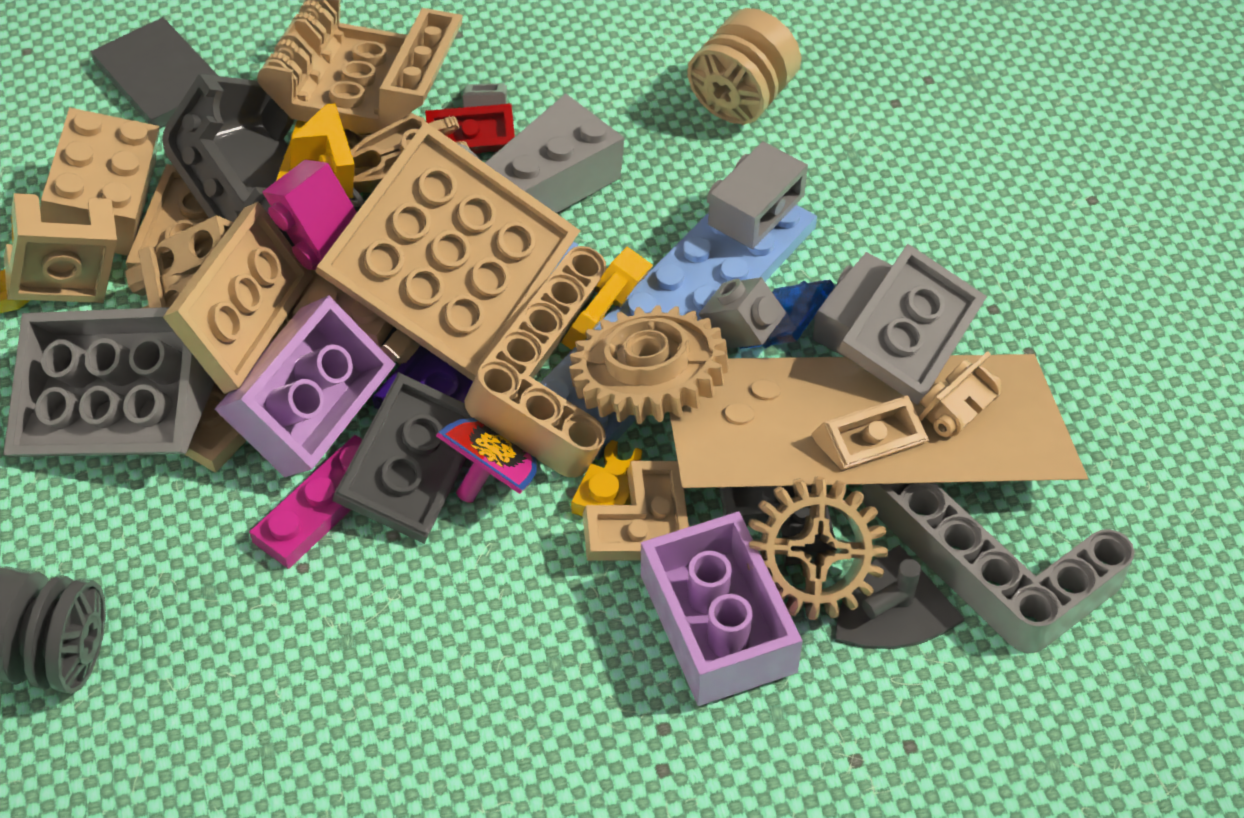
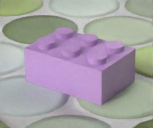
[215,295,396,478]
[641,511,803,706]

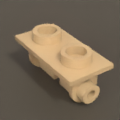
[918,351,1002,437]

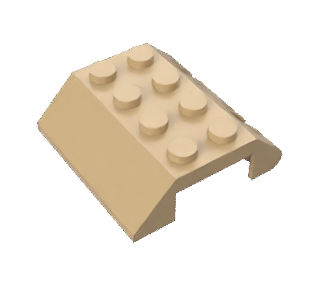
[257,0,463,134]

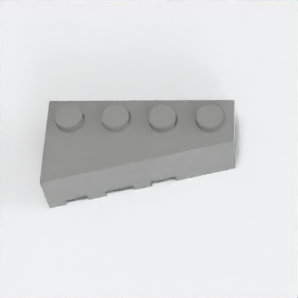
[485,93,625,213]

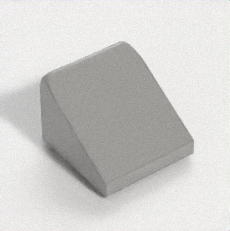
[463,83,507,107]

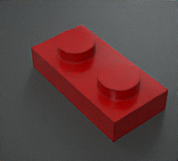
[425,103,515,154]

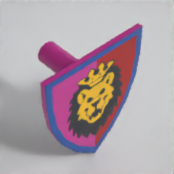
[436,418,537,503]

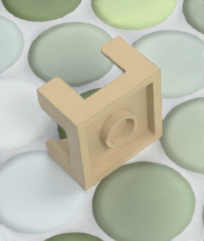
[4,193,117,303]

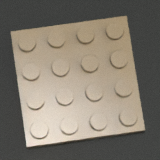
[315,121,581,381]

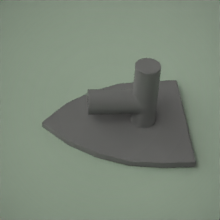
[835,545,965,649]

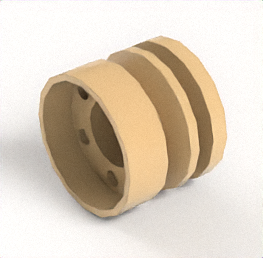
[687,8,802,125]

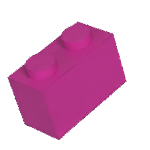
[262,160,357,270]

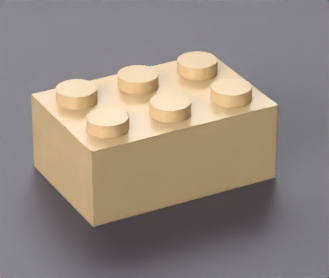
[40,107,160,256]

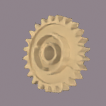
[569,305,728,424]

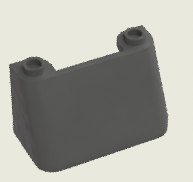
[162,74,365,247]

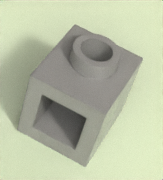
[699,277,786,349]

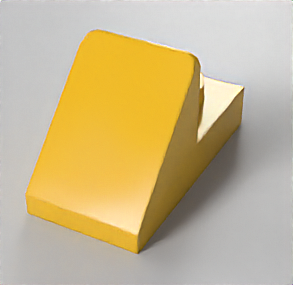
[290,103,355,198]

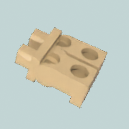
[125,215,233,308]

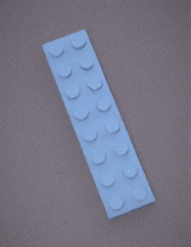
[540,205,817,460]

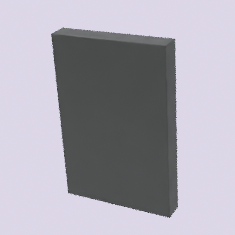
[90,17,218,128]
[332,372,472,544]

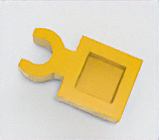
[571,440,642,517]

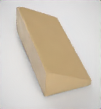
[812,395,929,471]

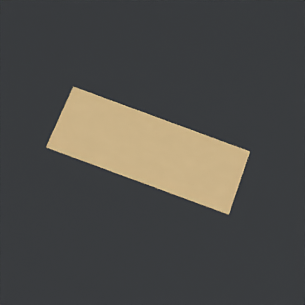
[669,354,1089,488]

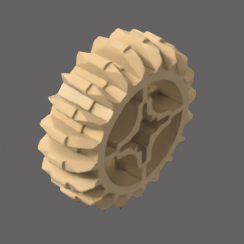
[747,477,888,620]

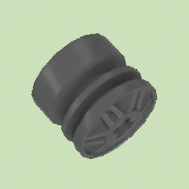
[0,566,106,694]

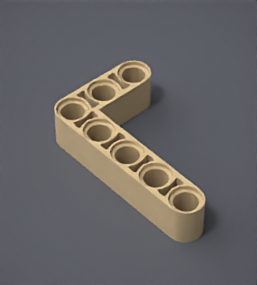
[464,246,607,478]

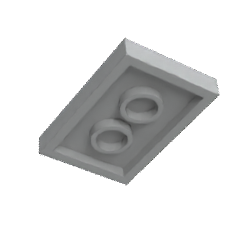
[836,244,987,405]

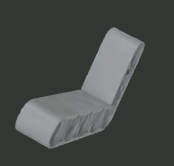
[861,483,1135,653]

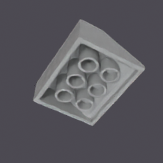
[3,307,215,457]

